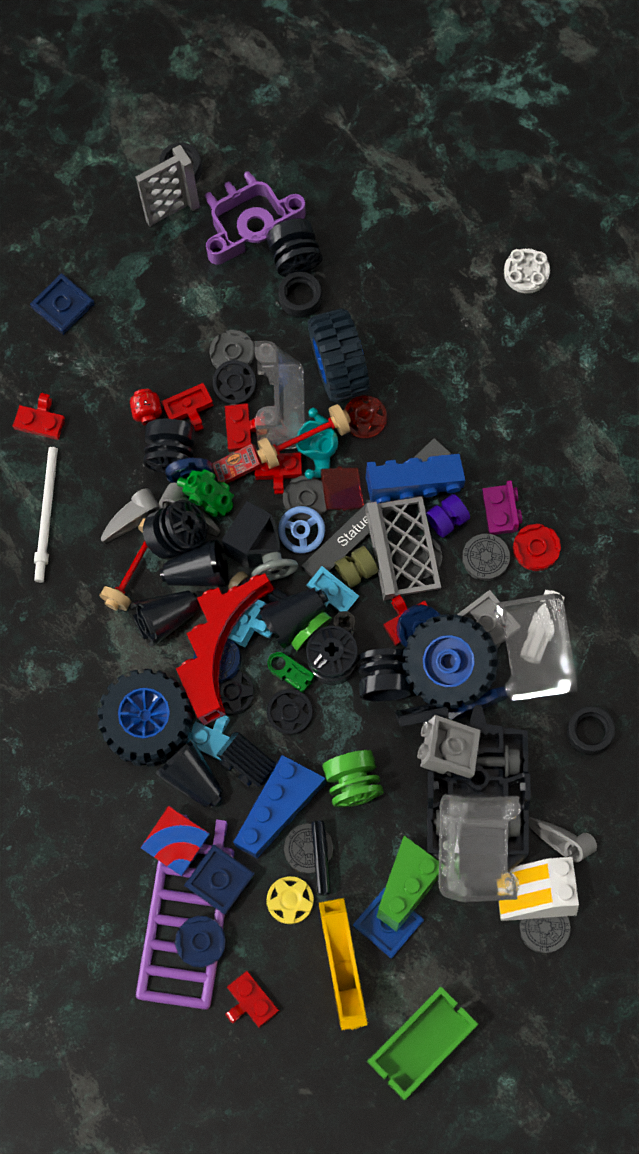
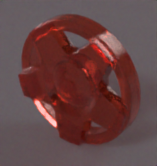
[344,396,387,438]

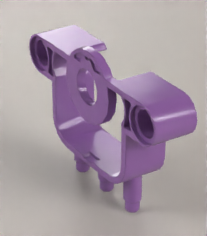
[205,171,306,265]

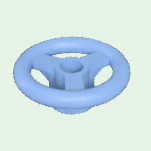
[278,506,325,553]

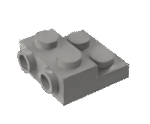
[457,590,520,648]
[417,715,480,778]

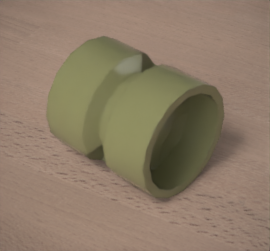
[334,546,379,589]

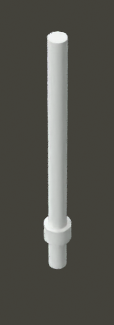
[34,447,58,582]

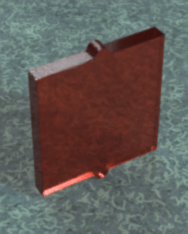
[320,466,364,511]

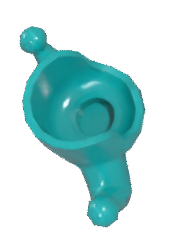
[296,408,338,479]

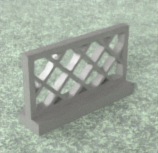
[136,145,200,226]
[365,497,441,601]

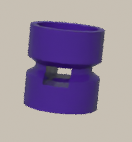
[426,494,470,538]

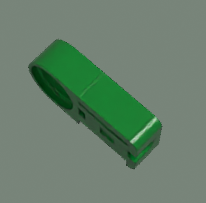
[267,652,314,693]

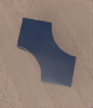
[448,686,513,720]

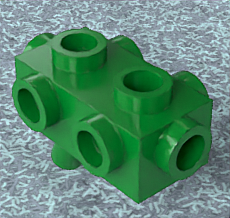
[177,470,234,517]

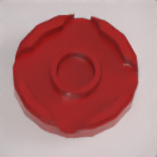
[513,524,561,571]

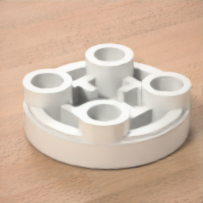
[504,249,550,293]

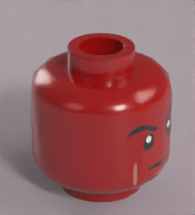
[130,389,162,425]

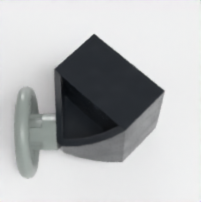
[222,501,298,581]

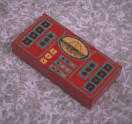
[212,444,263,484]

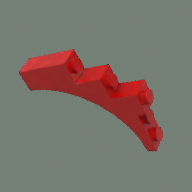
[176,573,275,725]

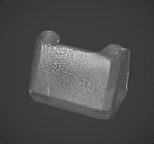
[255,341,305,450]
[494,593,577,701]
[439,794,521,902]

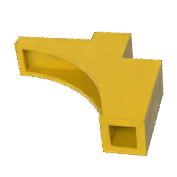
[319,898,367,1030]

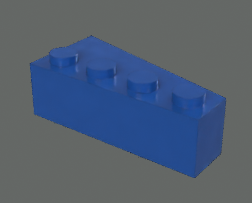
[366,454,465,504]
[234,755,326,858]

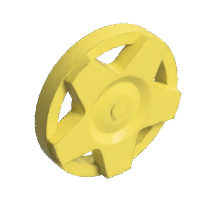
[267,877,314,924]

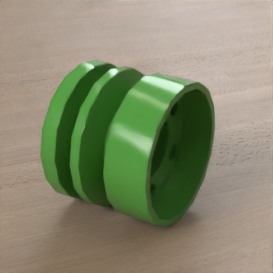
[322,750,384,807]

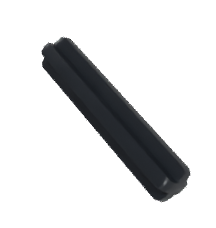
[311,821,331,896]

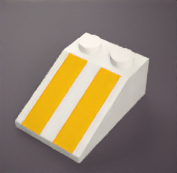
[496,857,579,921]

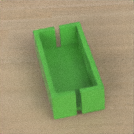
[368,987,478,1101]

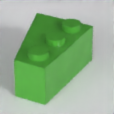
[377,836,444,932]

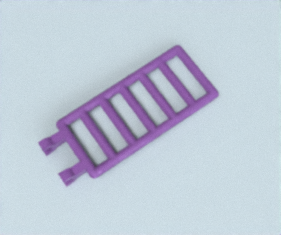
[136,815,235,1009]

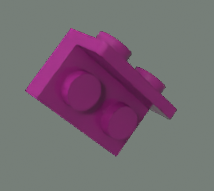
[482,480,522,535]

